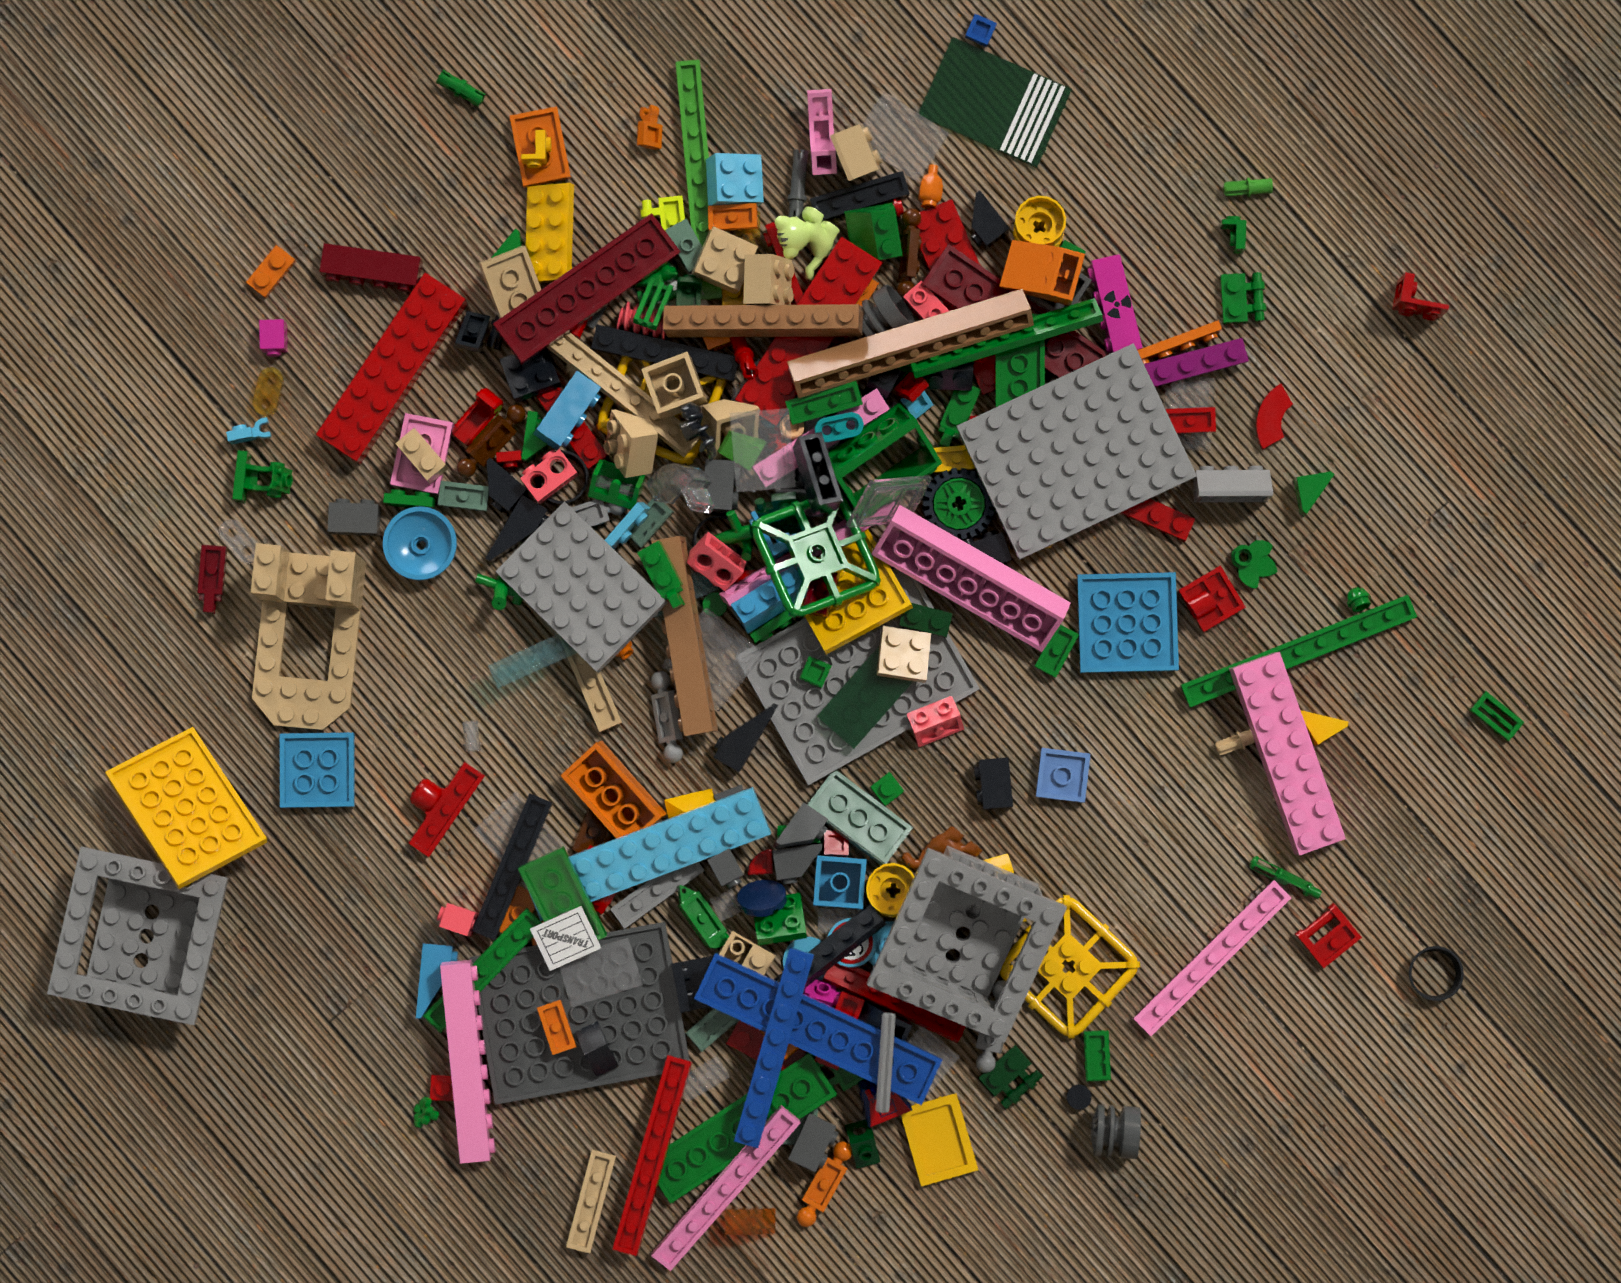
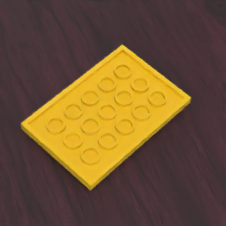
[105,727,267,889]

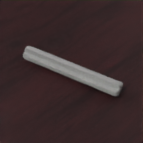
[876,1013,896,1113]

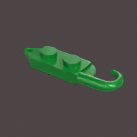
[677,885,729,949]

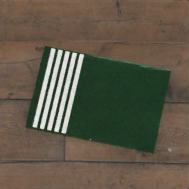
[918,37,1072,168]

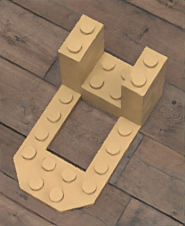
[250,543,366,730]

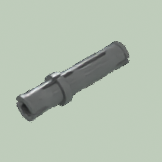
[787,149,809,221]

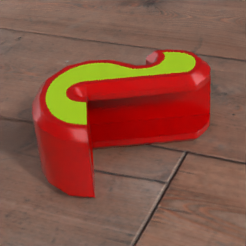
[452,388,503,446]

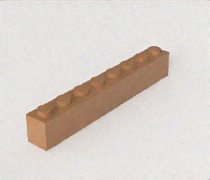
[663,304,863,338]
[651,536,718,736]

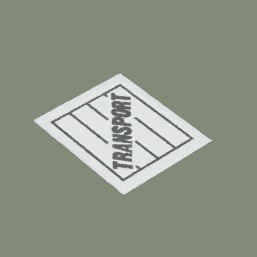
[530,906,601,971]

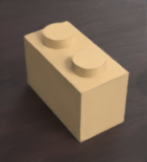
[395,428,449,484]

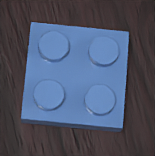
[1035,748,1091,803]

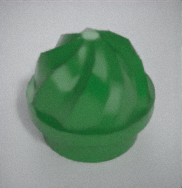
[1347,587,1371,612]

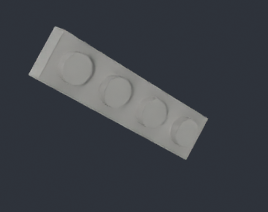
[610,862,705,929]

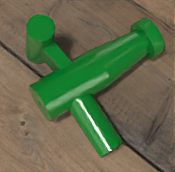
[714,510,754,561]
[475,573,523,610]

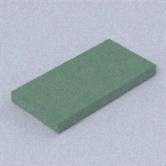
[807,770,913,866]

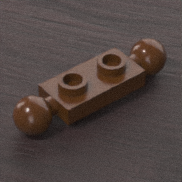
[896,208,922,300]
[457,404,526,478]

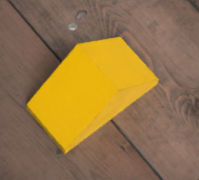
[1300,710,1349,746]

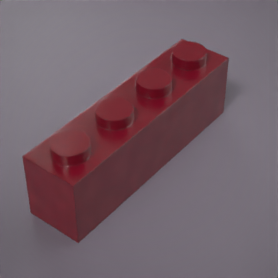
[319,243,423,293]

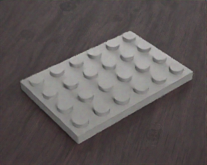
[495,501,668,673]

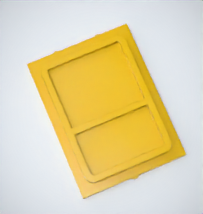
[901,1093,978,1187]

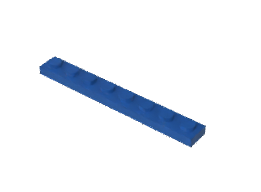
[734,947,814,1148]

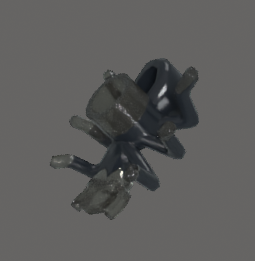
[679,402,717,461]

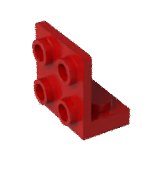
[1392,272,1449,321]

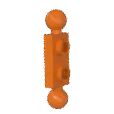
[797,1141,852,1227]

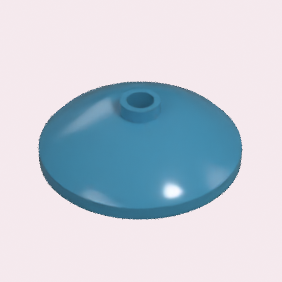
[383,507,457,580]

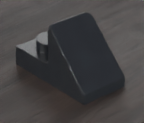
[455,311,491,353]

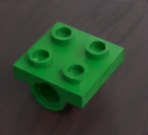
[754,893,807,946]

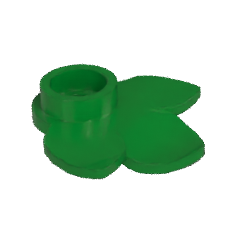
[1231,540,1278,589]

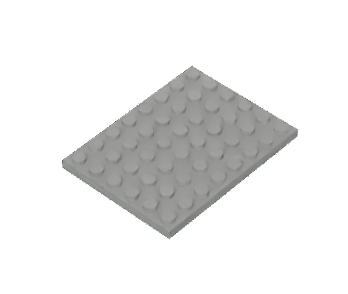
[956,343,1197,560]
[736,568,980,786]

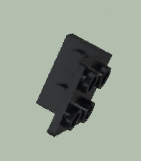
[671,956,713,1013]

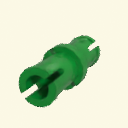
[436,70,486,107]

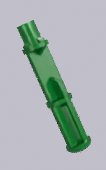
[1250,856,1322,899]

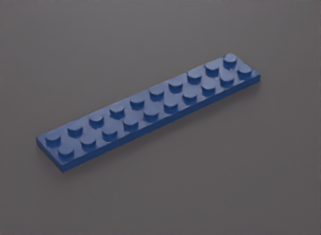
[694,953,943,1105]

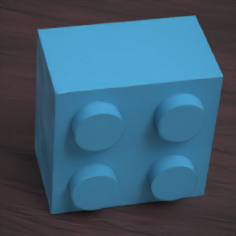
[813,855,867,910]

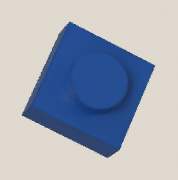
[965,14,997,47]

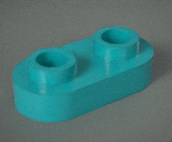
[814,412,864,443]

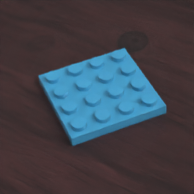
[1077,572,1179,673]

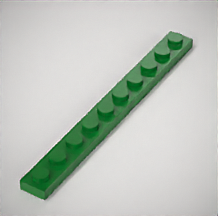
[1180,595,1417,708]

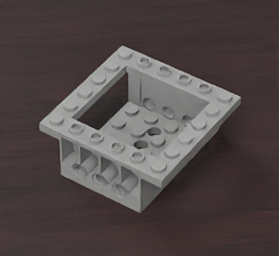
[867,846,1067,1042]
[47,847,229,1025]

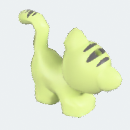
[775,207,840,284]

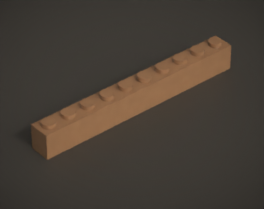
[787,289,1034,398]

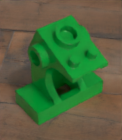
[232,450,293,503]

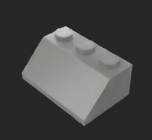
[1193,466,1273,503]

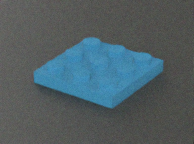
[280,732,355,808]

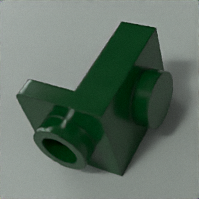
[676,275,703,306]

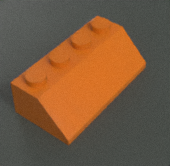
[560,741,667,838]

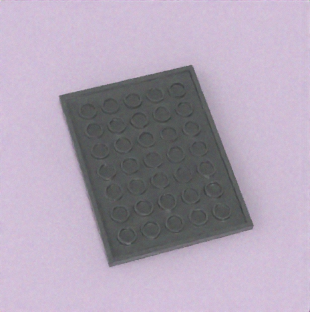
[470,922,690,1105]

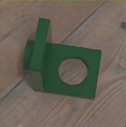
[845,1119,881,1169]

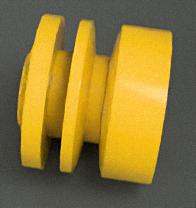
[1013,196,1066,247]
[866,863,915,918]

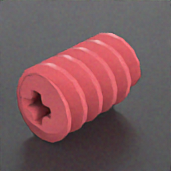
[617,301,667,340]

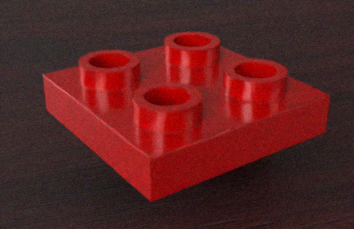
[1178,565,1246,633]

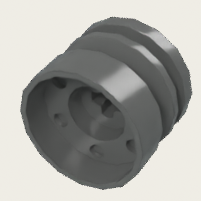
[860,284,916,337]
[1091,1104,1141,1159]

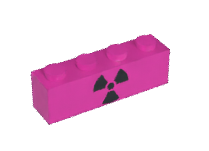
[1087,254,1143,353]

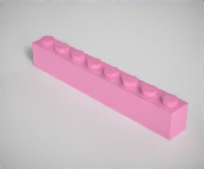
[440,960,496,1164]

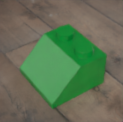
[844,203,903,260]

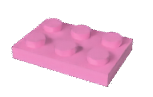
[390,413,454,495]

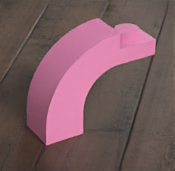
[807,89,837,175]

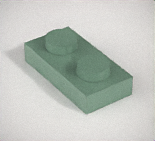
[438,481,489,512]

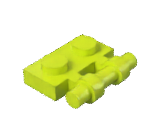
[640,195,685,230]

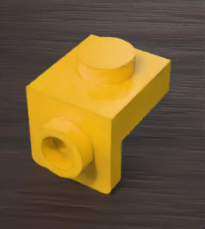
[521,130,552,168]

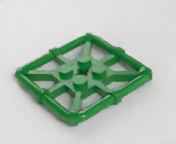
[750,491,881,618]

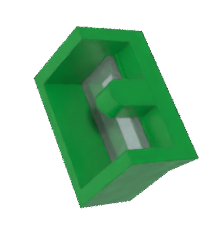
[588,459,646,509]

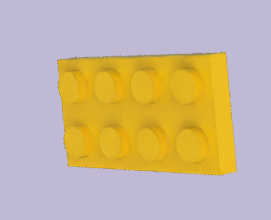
[526,183,574,283]

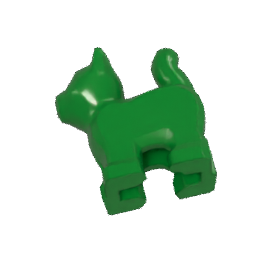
[636,262,679,306]

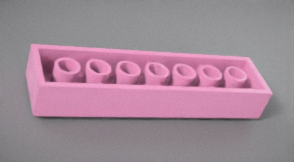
[871,505,1071,652]
[1229,652,1346,856]

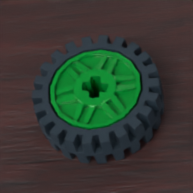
[922,468,995,541]

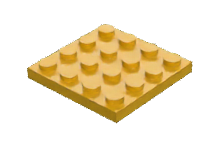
[796,529,913,655]

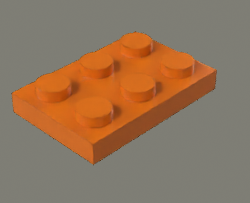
[509,106,571,188]

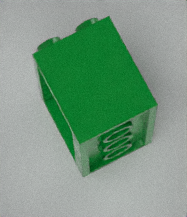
[828,403,942,519]

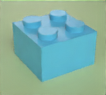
[706,153,764,206]

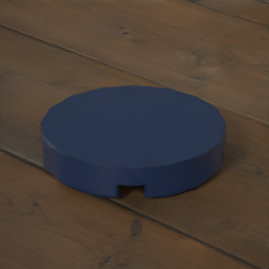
[737,880,787,917]

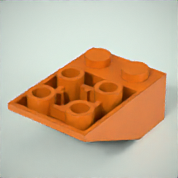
[999,240,1085,306]

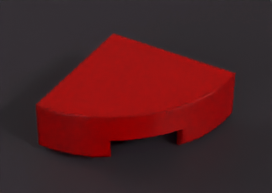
[748,849,773,875]

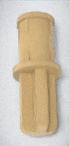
[1215,729,1255,755]

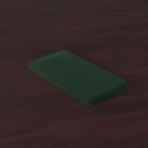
[817,646,914,749]

